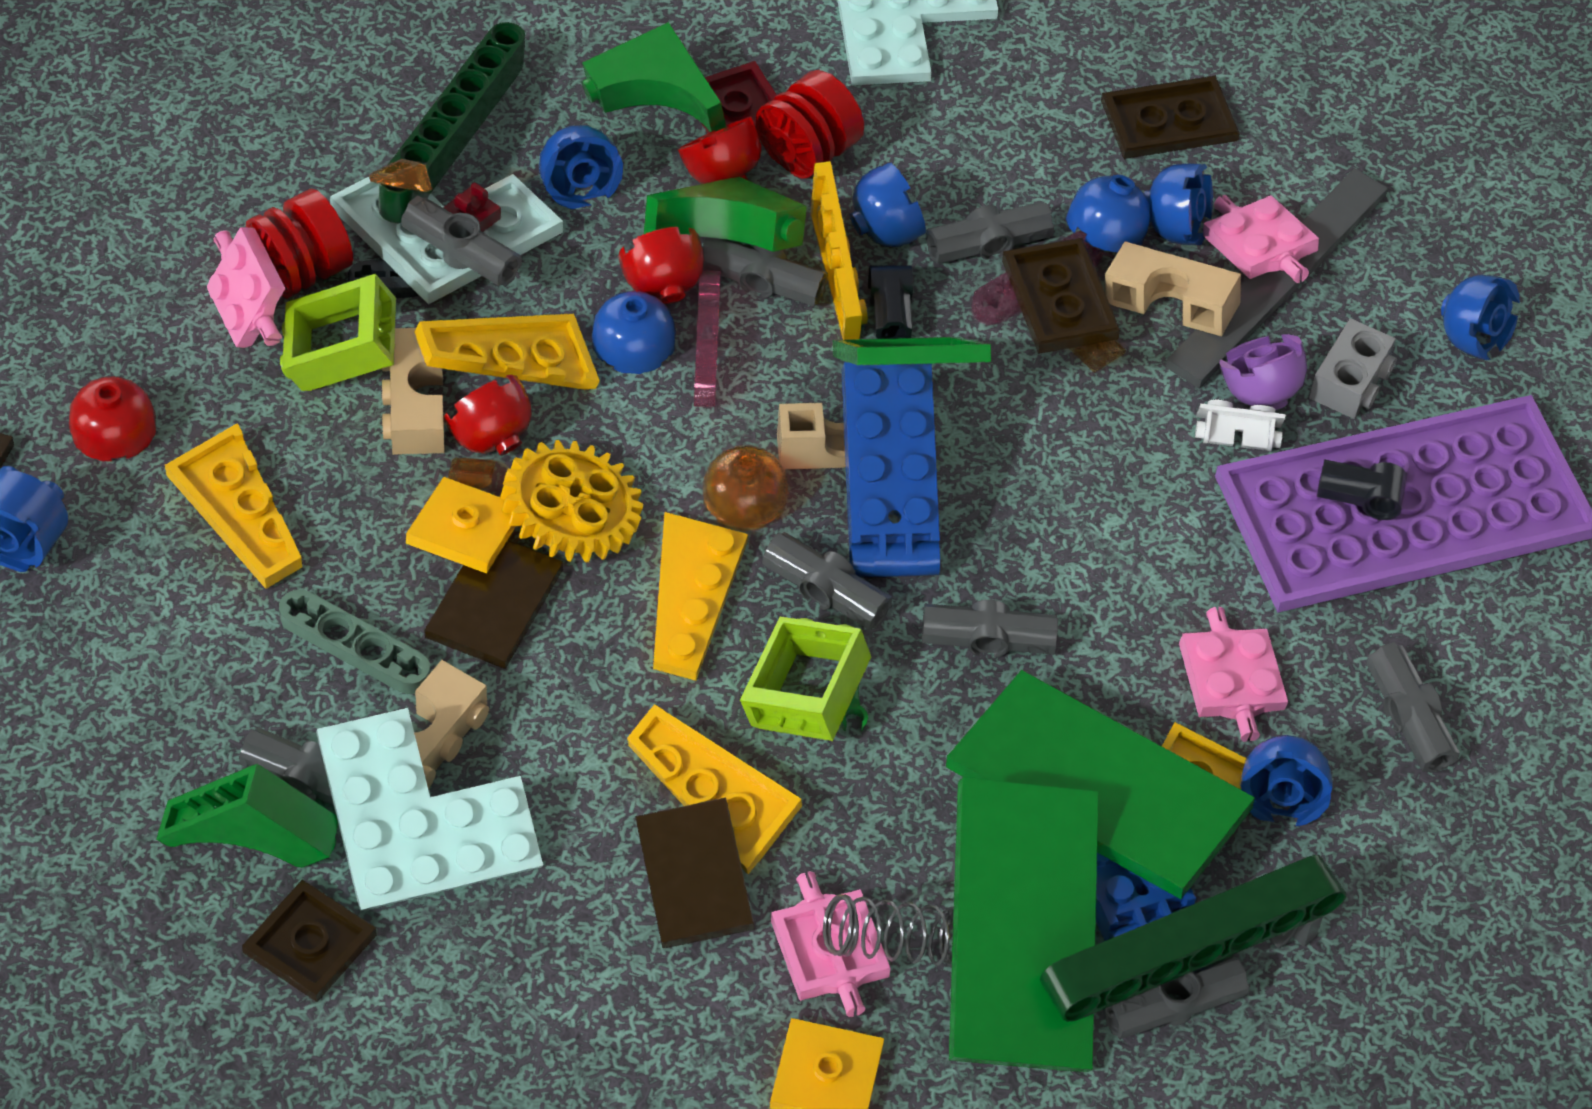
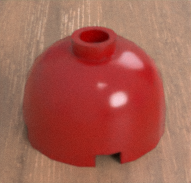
[678,116,761,184]
[618,227,704,304]
[443,374,532,456]
[69,376,156,461]

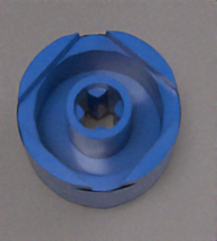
[0,466,68,572]

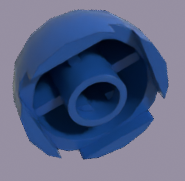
[539,125,623,209]
[849,162,926,247]
[1144,163,1213,245]
[1066,175,1151,252]
[1441,275,1520,360]
[592,291,676,374]
[1240,735,1333,826]

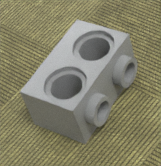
[1309,318,1397,419]

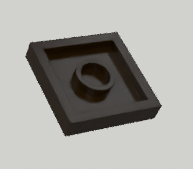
[242,879,377,1002]

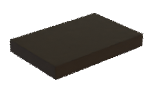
[1101,75,1240,159]
[1002,238,1120,354]
[424,540,563,669]
[635,797,755,948]

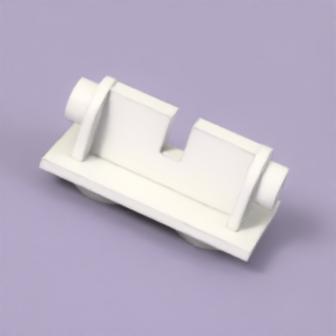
[1195,400,1286,452]

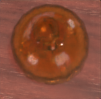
[702,445,789,531]

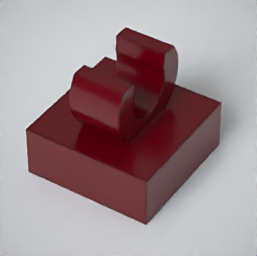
[443,182,501,232]

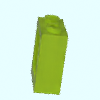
[280,274,396,391]
[740,616,871,741]

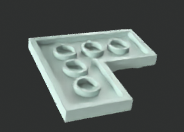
[837,0,998,85]
[330,168,563,304]
[316,708,543,912]

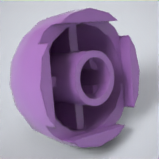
[1219,334,1307,410]

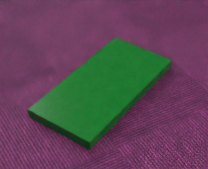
[833,337,991,365]
[946,670,1255,899]
[949,777,1098,1072]

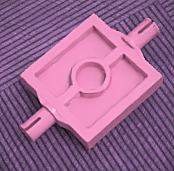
[1203,195,1319,283]
[207,227,285,348]
[1179,607,1288,742]
[771,871,891,1017]

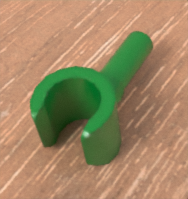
[840,685,868,732]

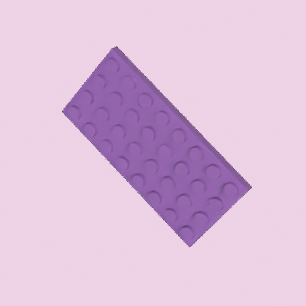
[1215,395,1592,613]

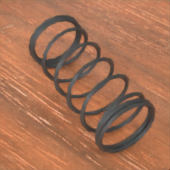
[823,894,954,968]

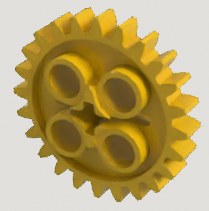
[500,440,643,563]

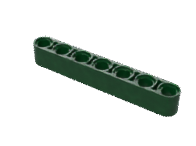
[379,22,525,223]
[1040,855,1346,1022]

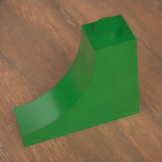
[581,22,726,132]
[644,177,807,252]
[156,764,338,868]

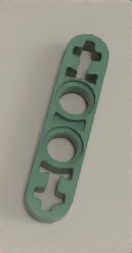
[279,590,430,694]

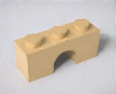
[1105,242,1241,337]
[382,328,445,455]
[777,403,846,470]
[414,660,489,789]

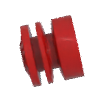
[756,70,865,179]
[245,188,353,299]

